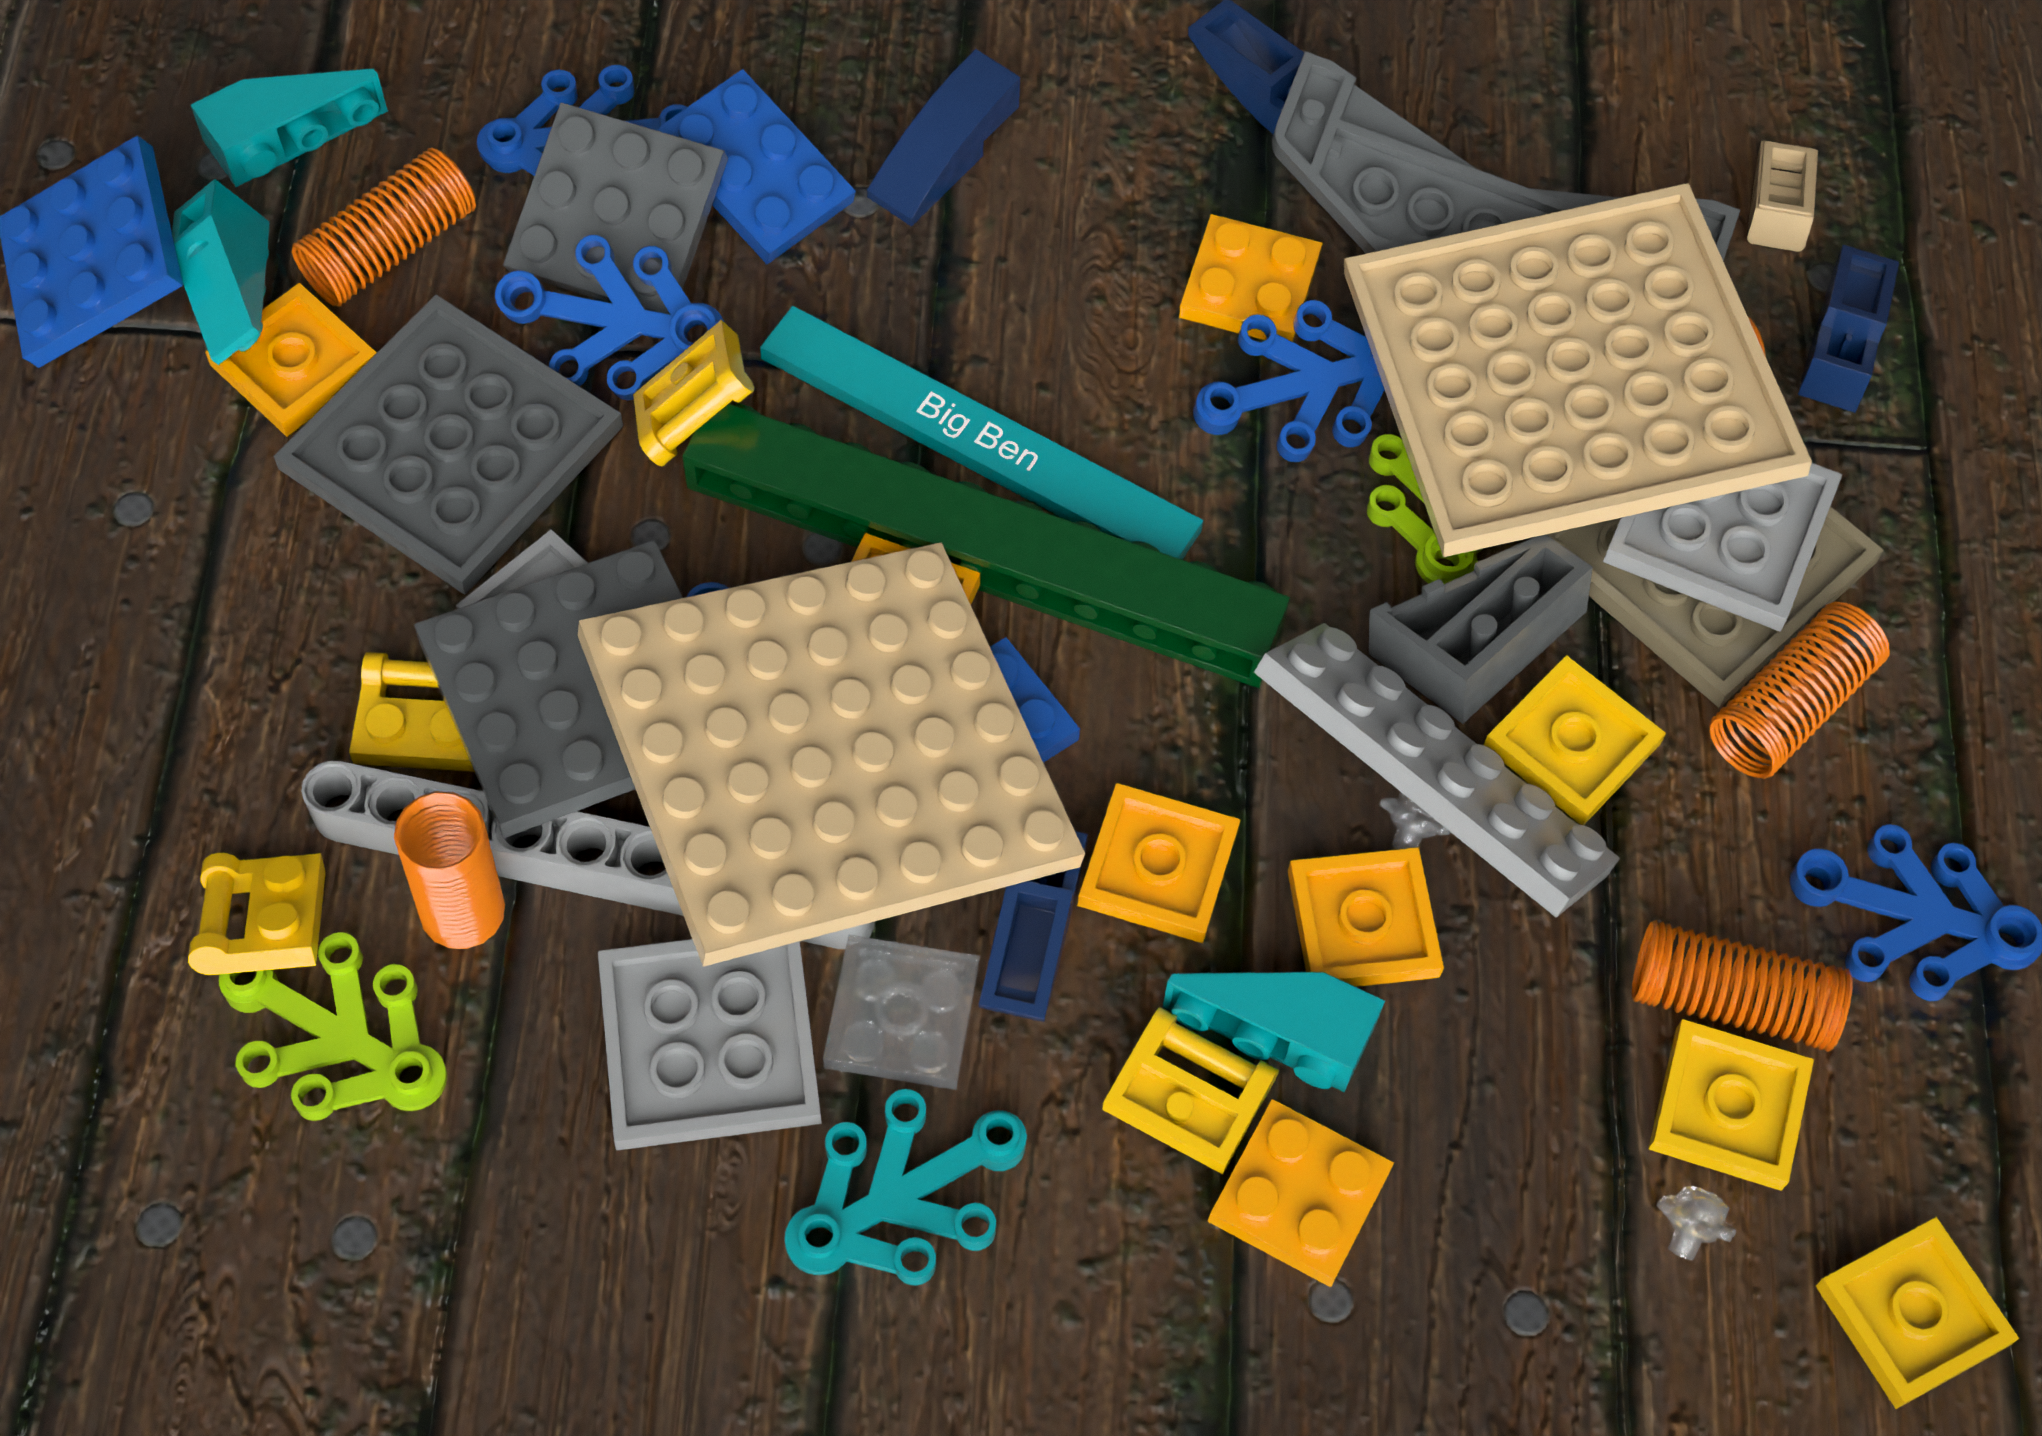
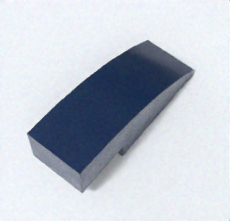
[1188,0,1304,134]
[867,49,1020,227]
[1798,245,1899,413]
[978,831,1088,1022]

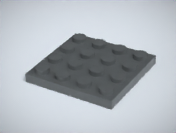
[274,295,623,595]
[414,540,683,838]

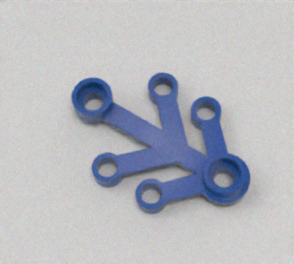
[477,65,687,176]
[495,235,725,400]
[1193,300,1385,462]
[1790,824,2042,1001]

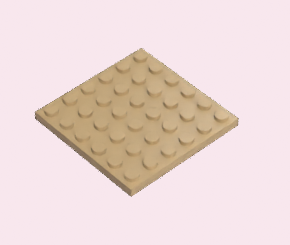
[1344,183,1812,557]
[578,542,1085,967]

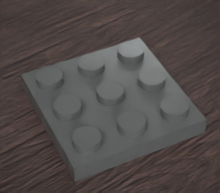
[503,103,728,315]

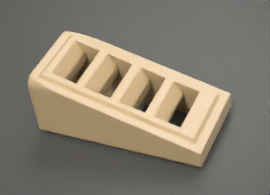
[1747,141,1818,252]

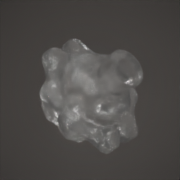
[1379,792,1451,849]
[1657,1185,1737,1260]

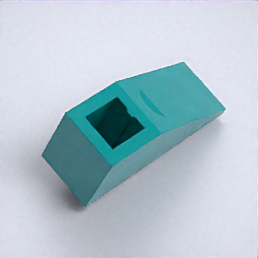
[190,69,388,187]
[172,179,270,365]
[1162,972,1385,1092]

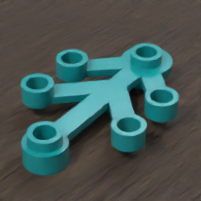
[785,1089,1027,1285]

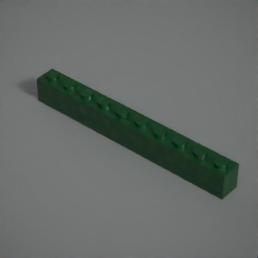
[682,404,1290,689]

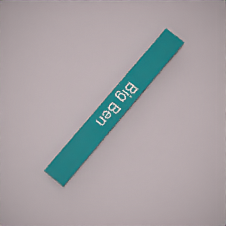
[760,306,1204,560]

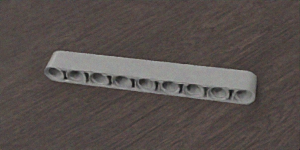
[301,761,875,949]

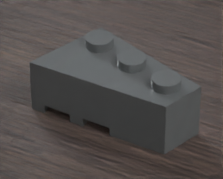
[1369,534,1593,724]

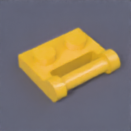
[633,320,754,467]
[349,652,475,772]
[188,853,326,975]
[1102,1007,1279,1174]

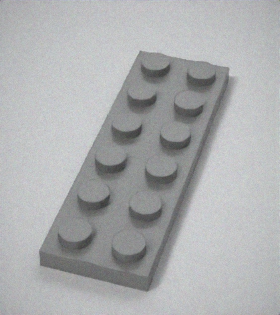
[1254,623,1620,917]

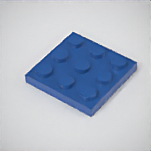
[0,135,183,368]

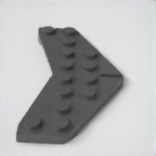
[1272,51,1740,260]

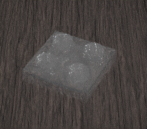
[823,935,980,1090]

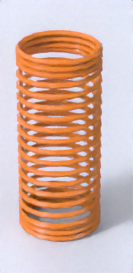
[292,148,476,306]
[1709,602,1890,779]
[394,791,505,949]
[1632,920,1853,1052]

